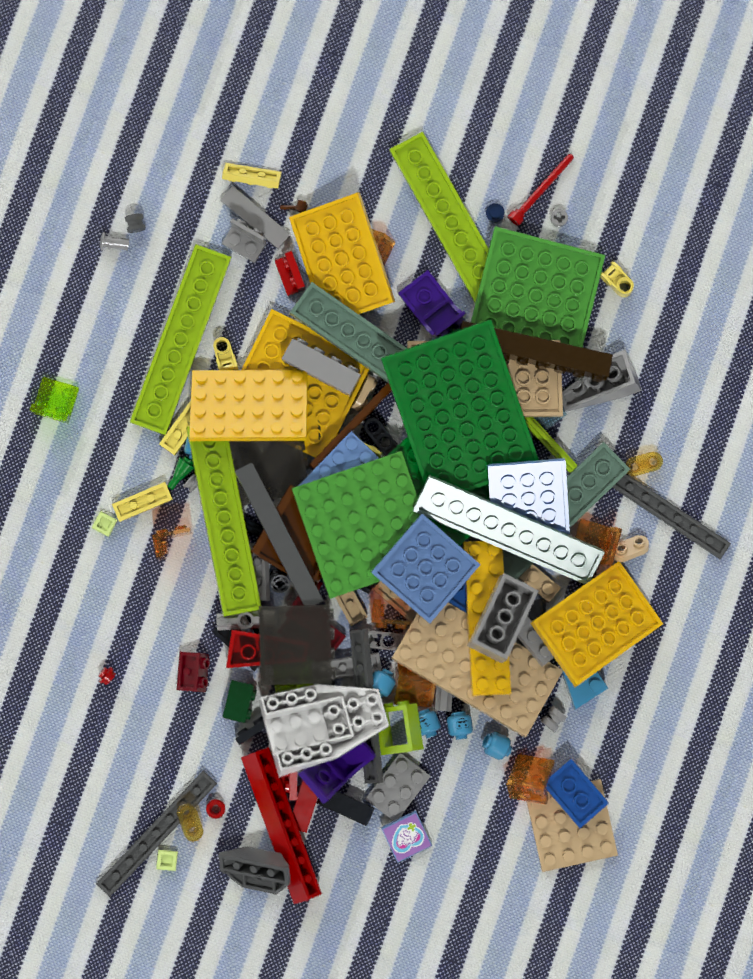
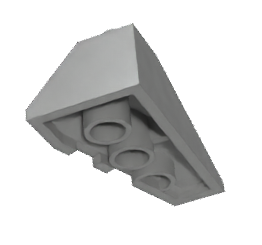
[562,350,642,412]

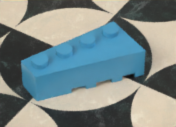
[559,665,608,710]

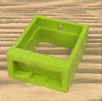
[379,700,424,755]

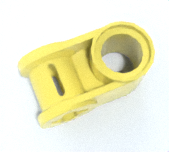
[600,261,634,298]
[213,337,239,370]

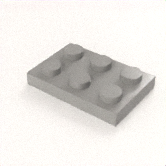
[365,753,431,821]

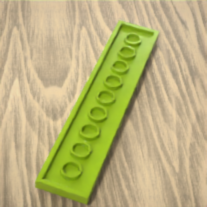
[389,131,489,303]
[130,244,232,435]
[186,426,262,617]

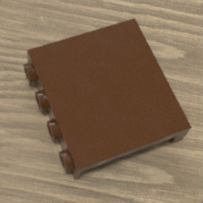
[251,485,321,585]

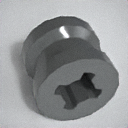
[125,213,146,233]

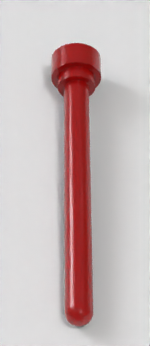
[507,154,574,226]

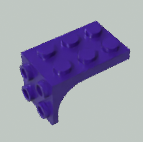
[398,270,466,339]
[298,741,376,804]

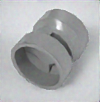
[540,706,567,732]

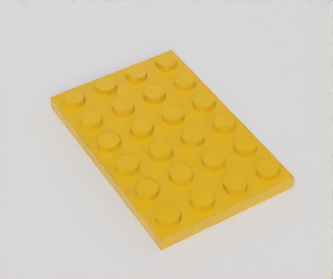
[289,192,395,314]
[189,370,307,441]
[530,562,663,687]

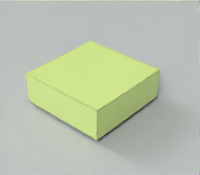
[92,511,118,537]
[156,849,178,871]

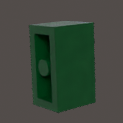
[222,680,257,723]

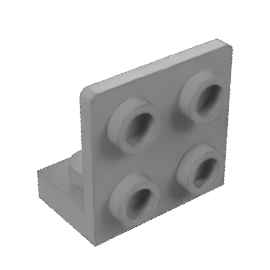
[222,219,266,263]

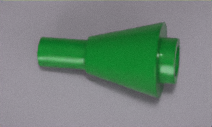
[167,456,194,490]

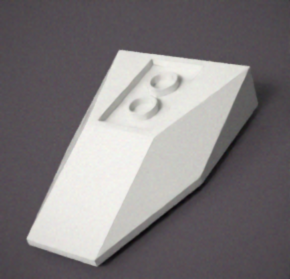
[259,684,389,777]

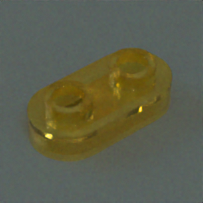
[625,452,663,477]
[177,804,203,842]

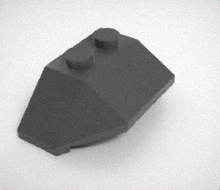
[218,846,290,895]

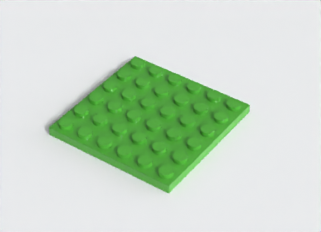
[471,226,605,347]
[292,451,421,599]

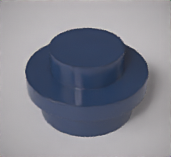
[486,203,505,223]

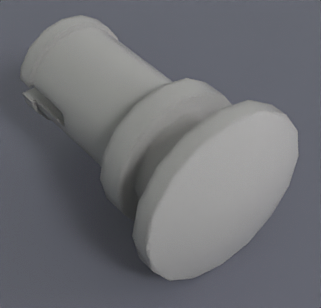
[100,232,129,251]

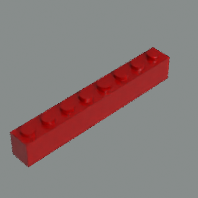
[241,747,322,904]

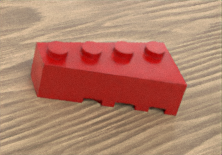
[226,630,309,668]

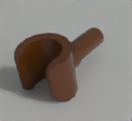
[280,200,308,213]

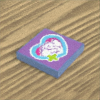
[381,810,432,863]

